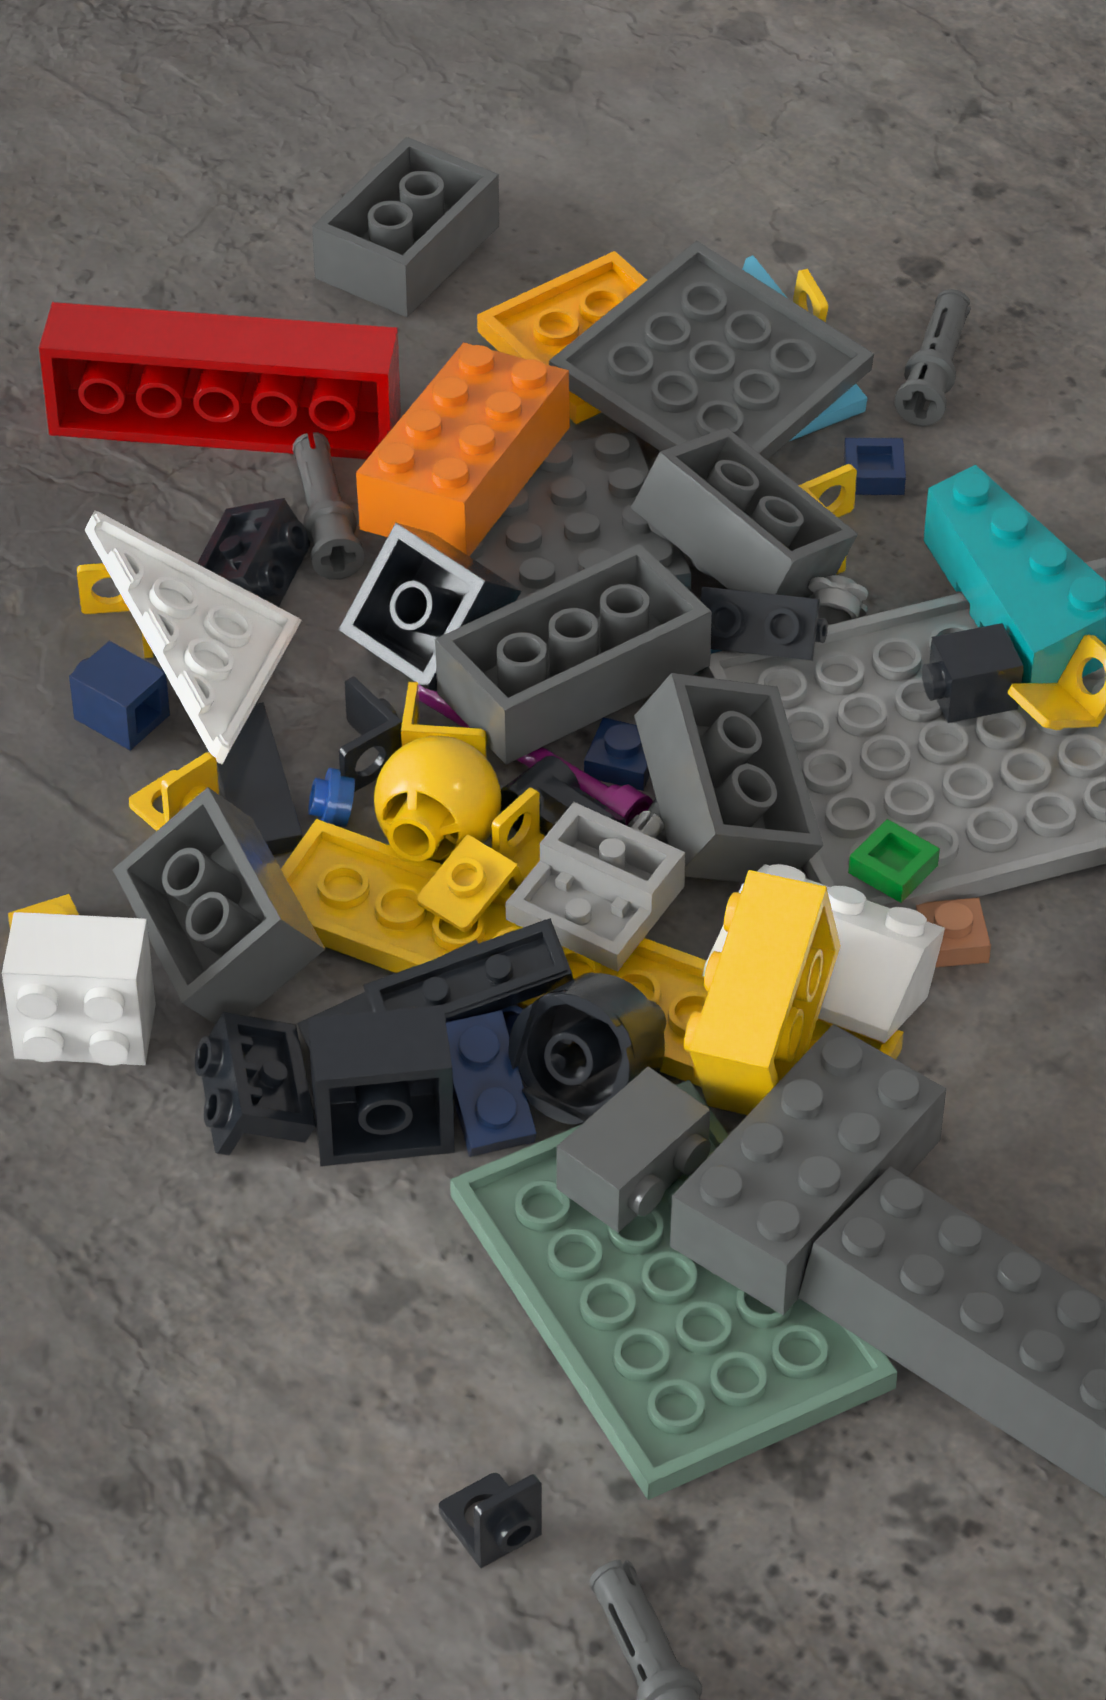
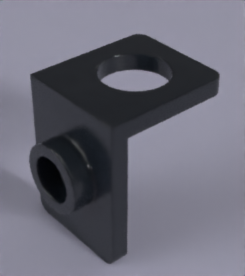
[339,676,402,792]
[439,1473,542,1568]

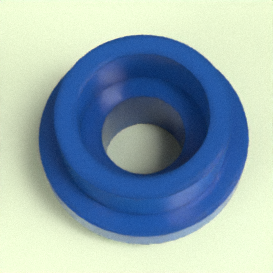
[308,768,355,828]

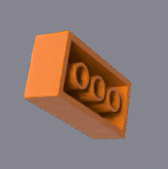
[356,342,570,557]

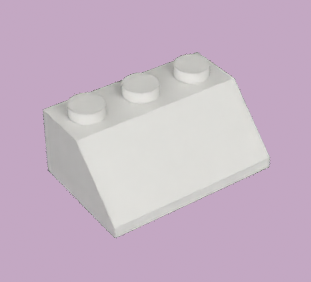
[702,864,945,1043]

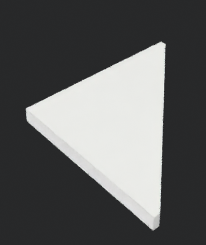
[85,511,302,764]

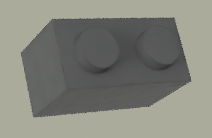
[557,1067,711,1233]

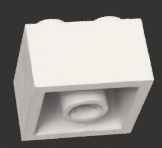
[2,912,156,1066]

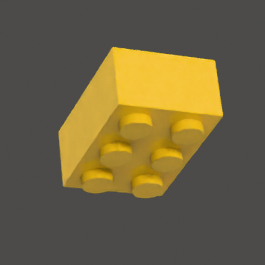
[684,870,841,1115]

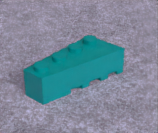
[923,465,1106,683]

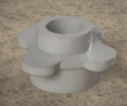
[808,575,868,625]

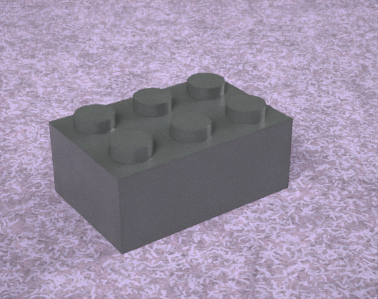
[312,137,499,317]
[631,427,858,598]
[634,673,824,882]
[112,787,325,1024]

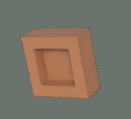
[916,898,991,967]

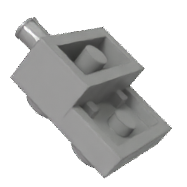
[505,802,685,972]

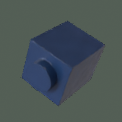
[69,640,170,751]

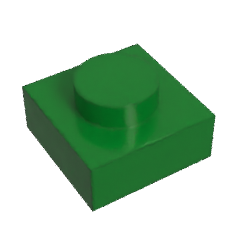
[848,819,940,903]

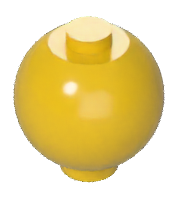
[374,736,501,863]

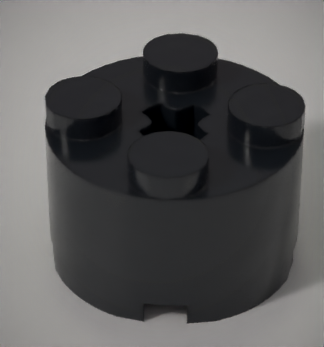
[508,972,666,1124]

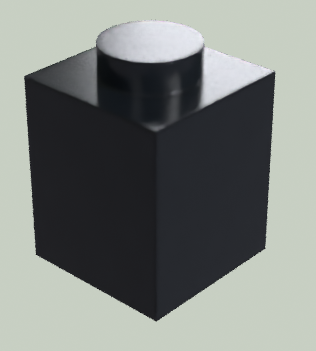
[922,623,1023,723]

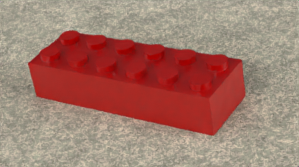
[39,302,401,460]

